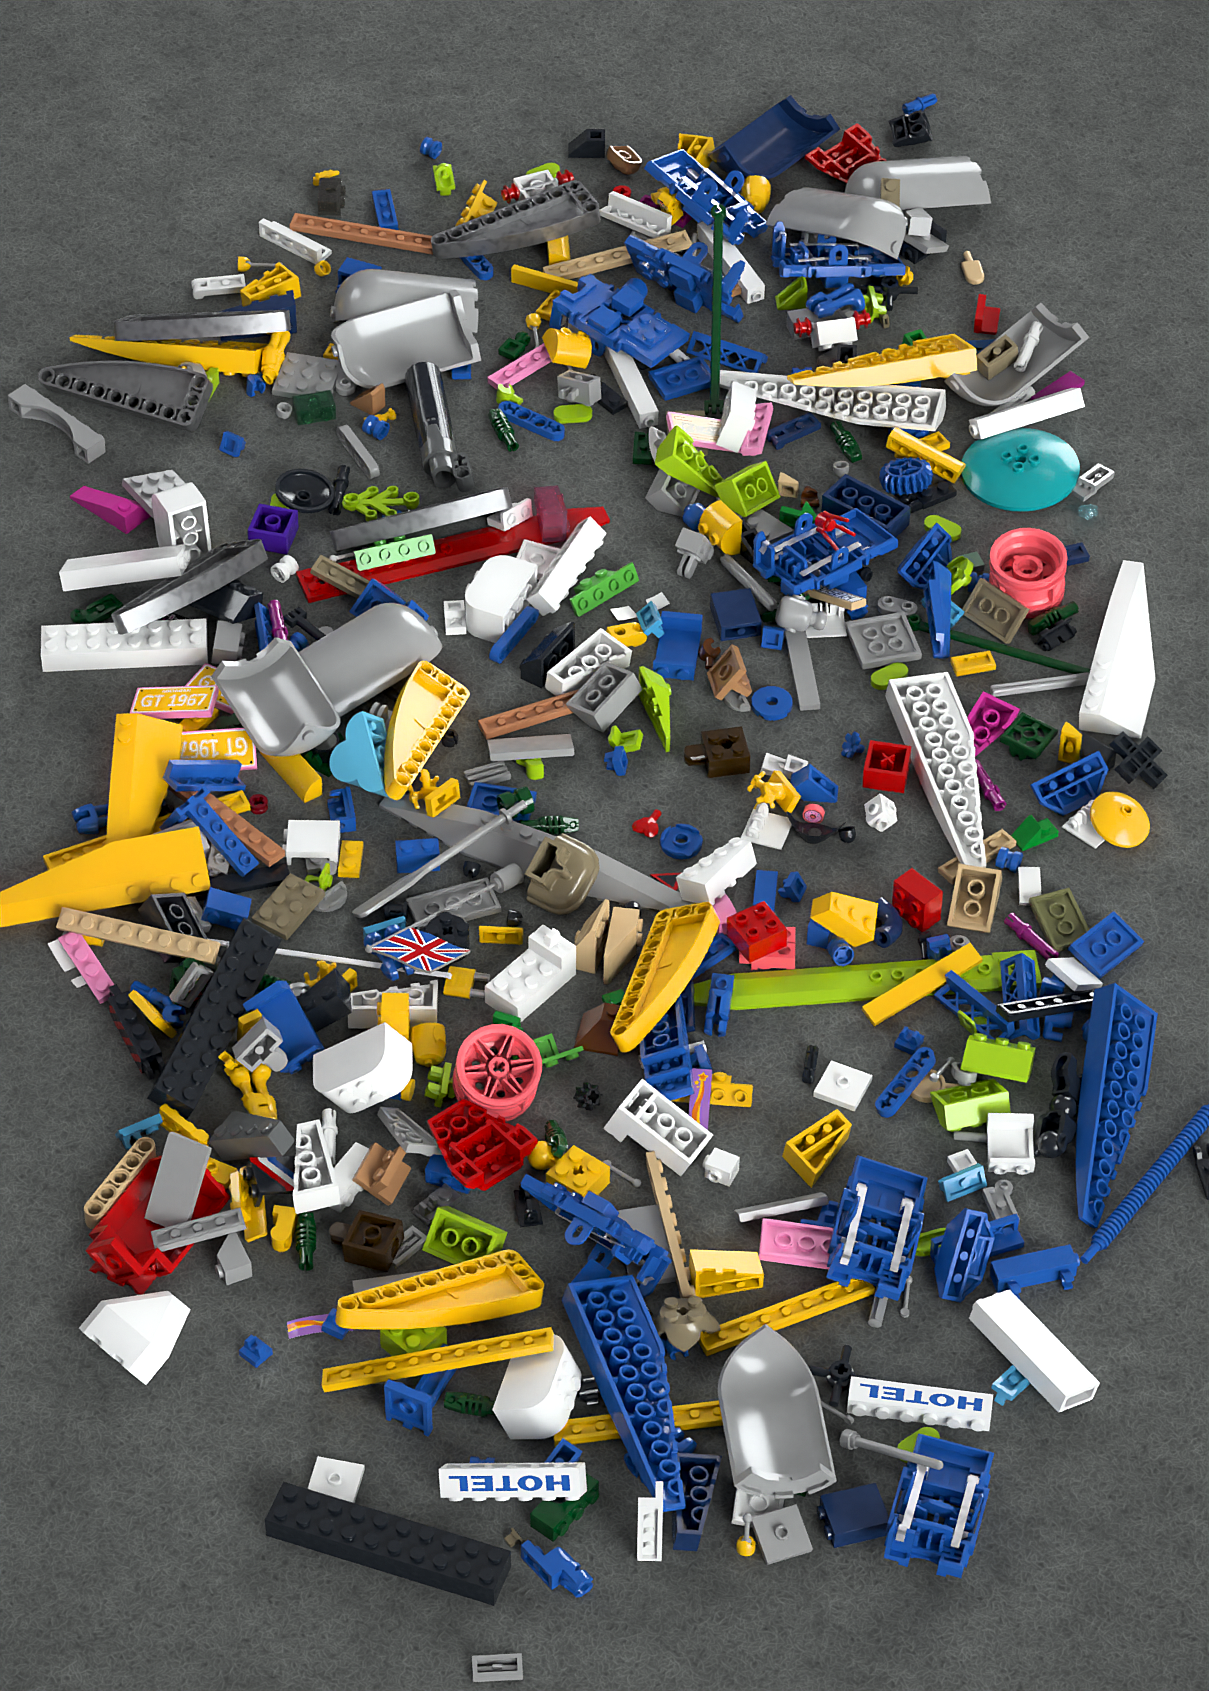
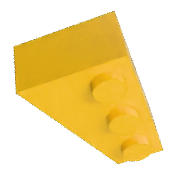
[810,892,878,947]
[377,993,410,1041]
[689,1250,764,1298]

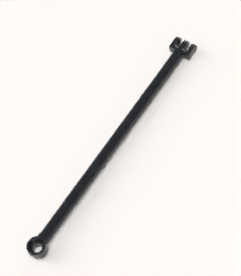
[283,607,458,748]

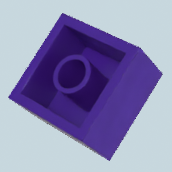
[247,504,299,555]

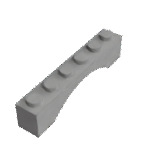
[8,384,106,464]

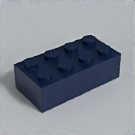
[821,474,911,538]

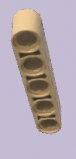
[84,1137,157,1229]

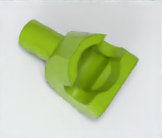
[496,384,523,405]
[516,758,544,780]

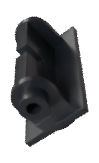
[1035,617,1077,651]
[514,1183,543,1228]

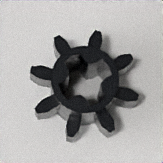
[573,1082,603,1111]
[577,1374,602,1405]

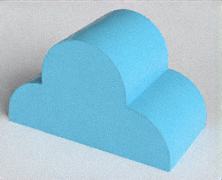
[330,711,404,799]

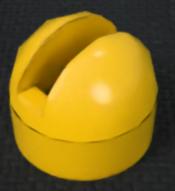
[314,260,331,277]

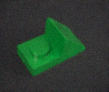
[779,501,817,529]
[1011,815,1059,851]

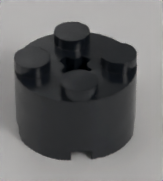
[426,912,470,963]

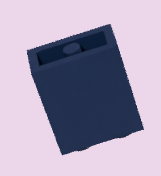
[710,588,761,641]
[817,1483,889,1548]

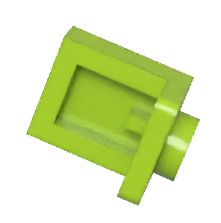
[608,725,643,752]

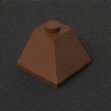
[574,1003,620,1056]

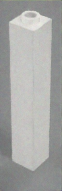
[697,222,765,304]
[604,346,658,429]
[969,388,1085,439]

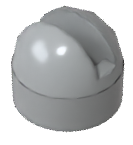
[276,402,292,419]
[833,461,849,478]

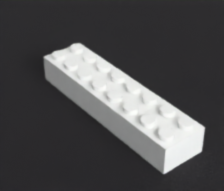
[41,618,208,672]

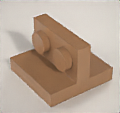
[707,644,752,700]
[352,1142,411,1206]

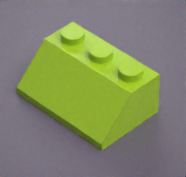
[715,461,781,517]
[961,1033,1036,1083]
[930,1078,1011,1132]
[422,1206,508,1264]

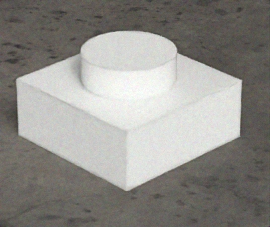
[947,1149,977,1173]

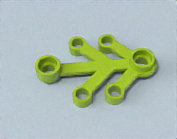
[342,486,420,521]

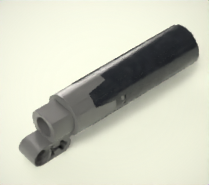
[405,362,475,492]

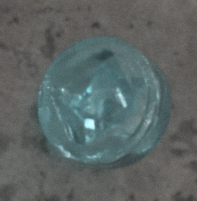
[1078,505,1098,519]

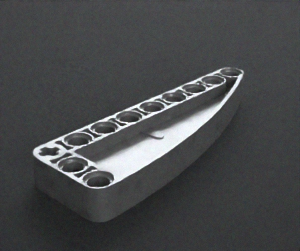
[431,180,601,259]
[113,310,291,341]
[38,361,213,432]
[330,487,513,551]
[111,539,268,635]

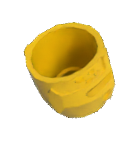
[741,175,771,213]
[410,1023,446,1067]

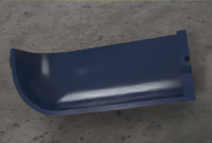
[708,95,840,180]

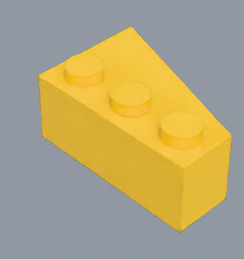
[678,133,715,168]
[240,262,301,307]
[782,1109,852,1188]

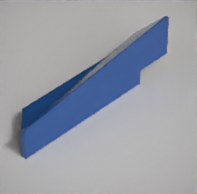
[923,562,952,658]

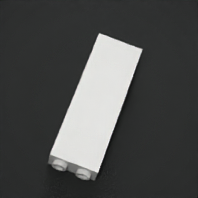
[59,544,191,591]
[969,1290,1100,1412]

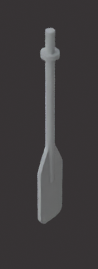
[352,800,527,918]

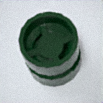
[496,786,535,819]

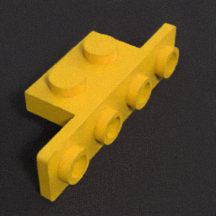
[455,180,498,226]
[671,1072,753,1107]
[229,1166,267,1242]

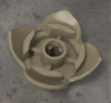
[653,1296,721,1352]

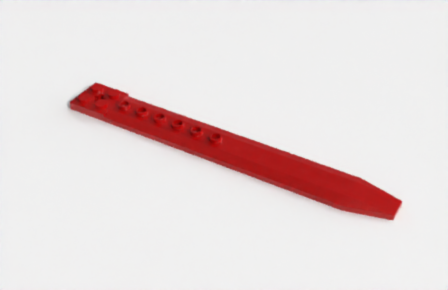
[296,506,610,603]

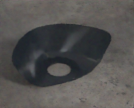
[787,811,846,844]

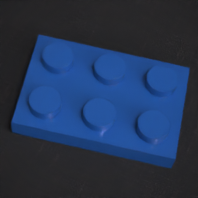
[649,356,710,401]
[467,782,537,823]
[1068,911,1144,979]

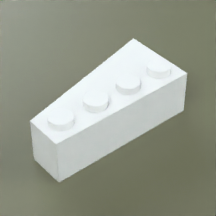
[716,381,756,453]
[545,628,632,696]
[676,837,757,906]
[293,1120,341,1214]

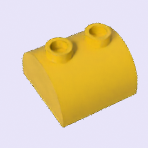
[542,327,592,368]
[698,500,742,555]

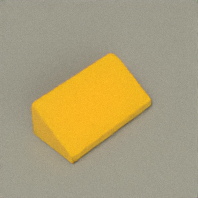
[1058,722,1082,764]
[479,926,524,945]

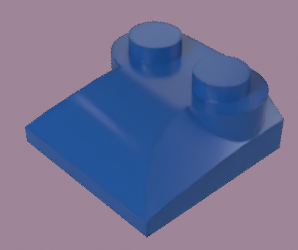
[349,578,406,617]

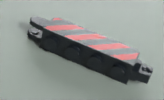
[108,984,165,1080]

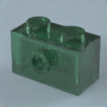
[292,390,336,425]

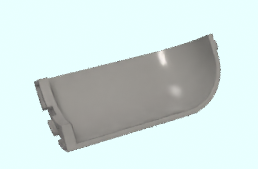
[845,156,991,210]
[766,187,906,259]
[330,269,478,334]
[331,289,481,389]
[944,303,1089,407]
[298,603,442,717]
[211,637,340,757]
[718,1324,837,1499]

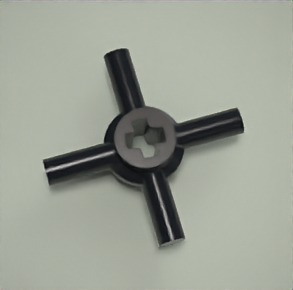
[861,276,918,311]
[807,1345,876,1407]

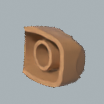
[606,146,642,175]

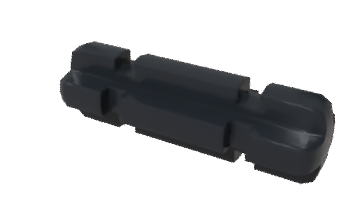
[802,1045,819,1084]

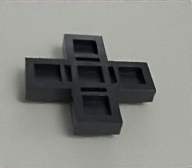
[1109,731,1168,789]

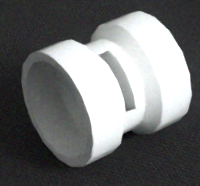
[270,555,299,583]

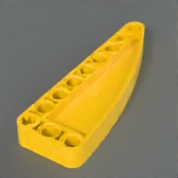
[384,661,470,800]
[610,902,720,1052]
[335,1249,544,1329]

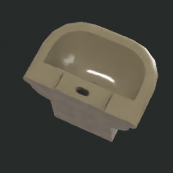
[525,833,600,915]

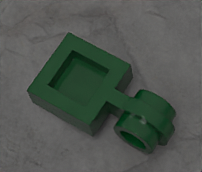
[498,331,531,361]

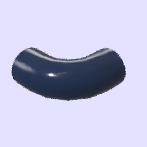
[874,897,903,948]

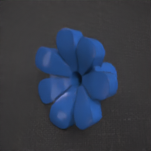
[841,731,865,758]

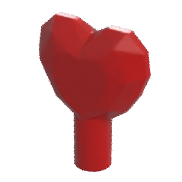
[632,809,662,838]

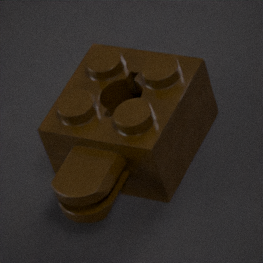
[684,726,751,778]
[329,1210,404,1272]

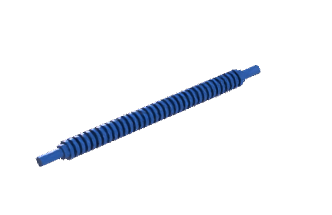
[1080,1104,1209,1264]

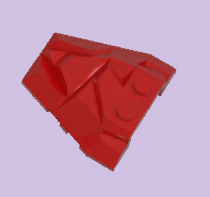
[805,123,887,183]
[427,1099,538,1191]

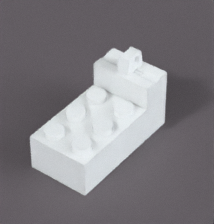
[485,925,576,1022]
[603,1079,713,1176]

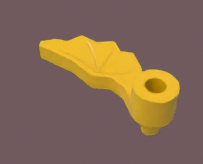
[313,170,339,186]
[364,408,396,421]

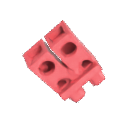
[739,927,795,970]

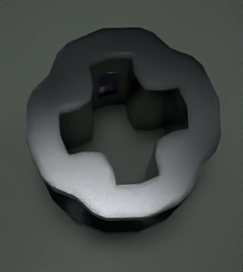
[384,901,409,921]

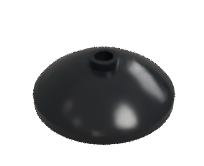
[275,468,335,514]

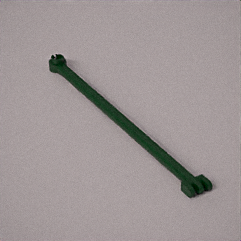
[704,204,727,415]
[907,614,1091,674]

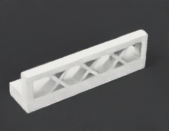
[599,191,672,238]
[259,218,332,264]
[637,1481,663,1561]

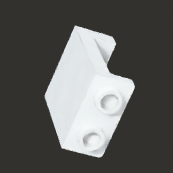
[283,820,341,866]
[986,1113,1035,1175]

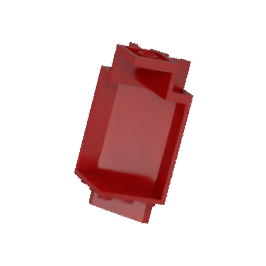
[85,1156,231,1295]

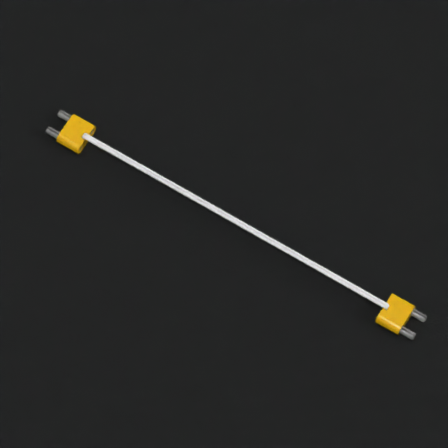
[62,931,490,999]

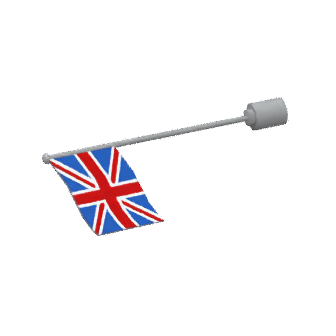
[365,863,524,974]

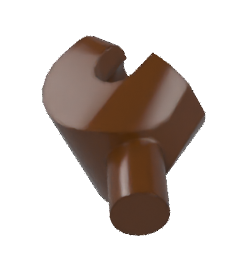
[800,486,820,507]
[698,638,721,669]

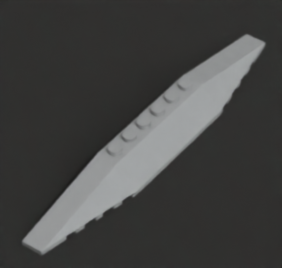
[379,794,695,911]

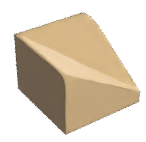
[778,472,799,498]

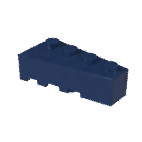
[219,290,297,341]
[672,1453,722,1551]

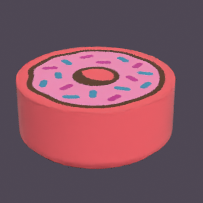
[803,804,825,823]

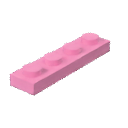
[488,343,552,389]
[741,402,774,456]
[58,932,114,1004]

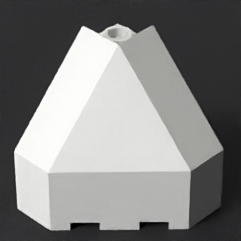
[79,1291,190,1385]

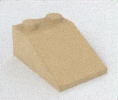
[947,864,1002,933]
[574,899,609,974]
[604,907,643,984]

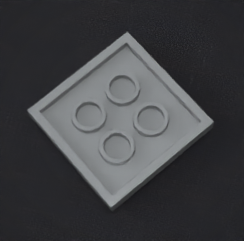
[272,352,342,404]
[122,470,186,518]
[845,612,922,670]

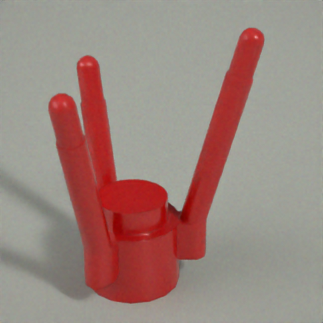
[815,511,856,551]

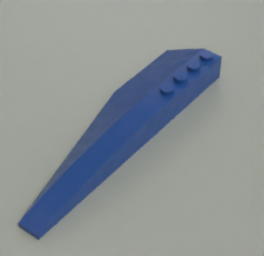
[1076,983,1158,1228]
[562,1275,685,1512]

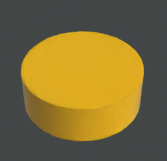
[401,1079,415,1101]

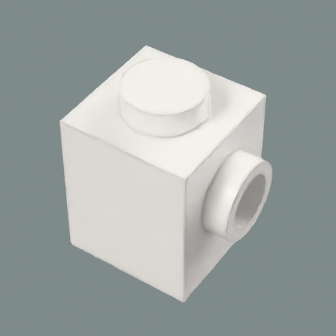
[703,1148,740,1186]

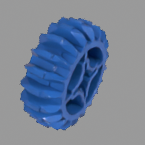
[879,457,933,496]

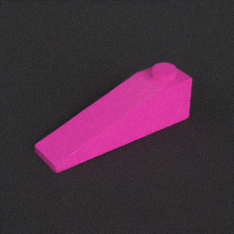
[70,486,151,534]
[967,691,1020,757]

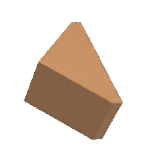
[350,383,385,415]

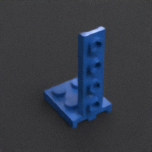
[159,786,259,877]
[384,1343,457,1437]

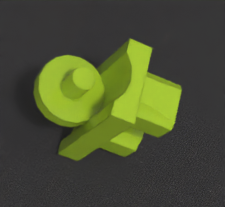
[433,163,455,196]
[863,285,887,322]
[424,1062,455,1108]

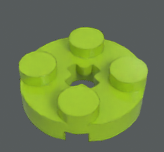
[946,556,974,595]

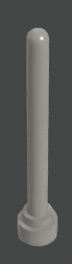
[840,1429,943,1470]

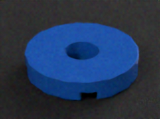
[751,686,792,720]
[660,824,703,860]

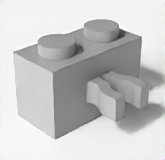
[557,370,601,406]

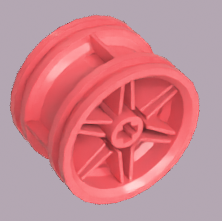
[989,528,1067,619]
[453,1024,542,1122]

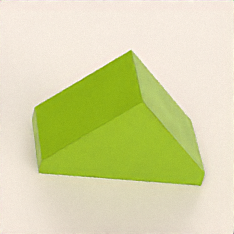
[775,276,808,310]

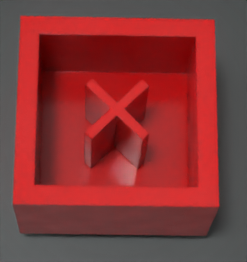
[862,740,912,793]
[892,868,943,932]
[727,901,787,963]

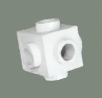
[864,794,897,832]

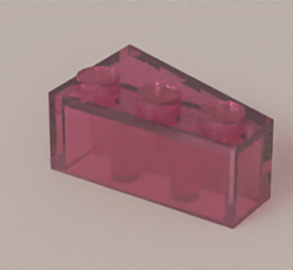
[534,485,570,543]

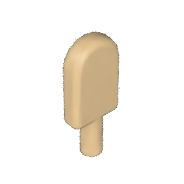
[961,251,984,285]

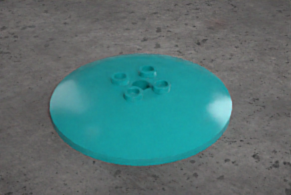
[961,428,1080,511]

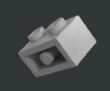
[211,620,245,664]

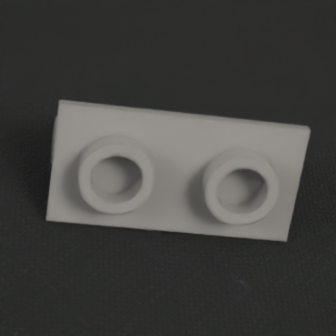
[207,843,229,877]

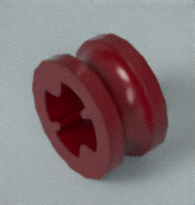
[249,794,268,814]

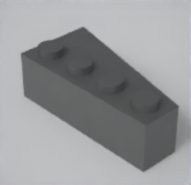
[209,1110,295,1161]

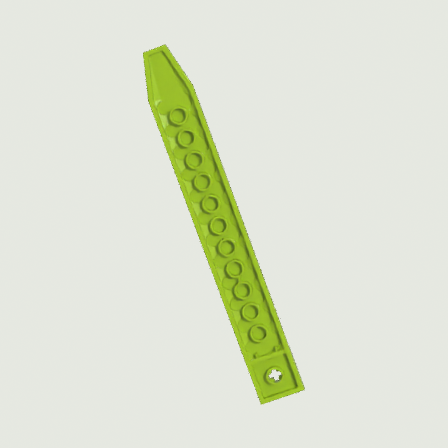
[694,950,1042,1010]

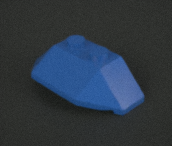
[897,523,952,589]
[1030,751,1109,816]
[934,1208,995,1302]

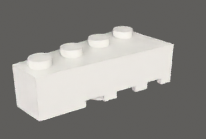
[348,980,438,1029]

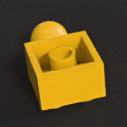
[527,1141,610,1197]

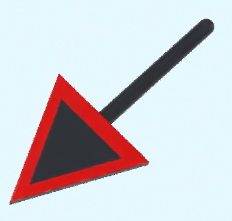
[650,873,681,891]

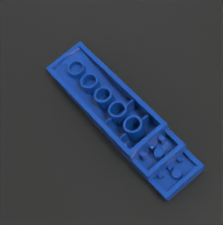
[640,994,695,1101]

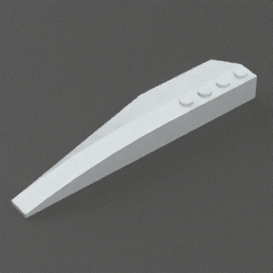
[720,370,946,431]
[1079,560,1155,738]
[885,672,986,868]

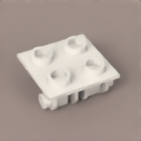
[806,602,847,638]
[1062,800,1105,849]
[741,802,792,850]

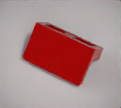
[974,294,1000,335]

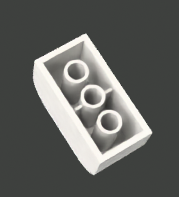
[152,482,212,565]
[465,555,537,643]
[313,1022,412,1113]
[493,1334,582,1439]

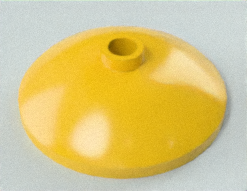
[1090,791,1150,848]

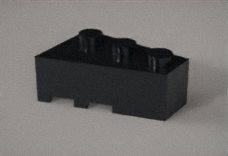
[297,968,352,1033]

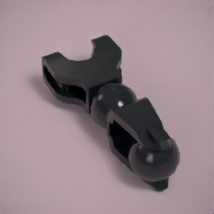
[1034,1052,1082,1159]

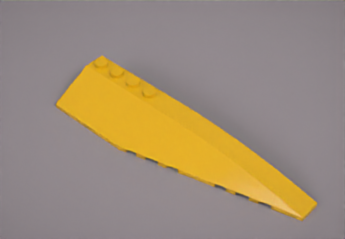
[0,826,211,928]

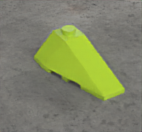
[655,425,724,498]
[639,666,671,752]

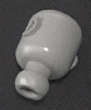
[775,594,827,633]

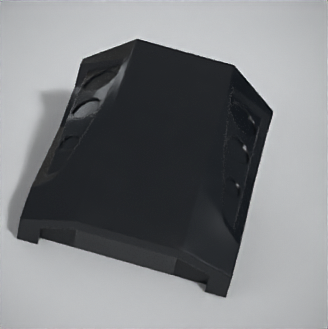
[889,111,933,147]

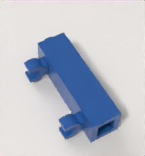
[990,1244,1080,1300]

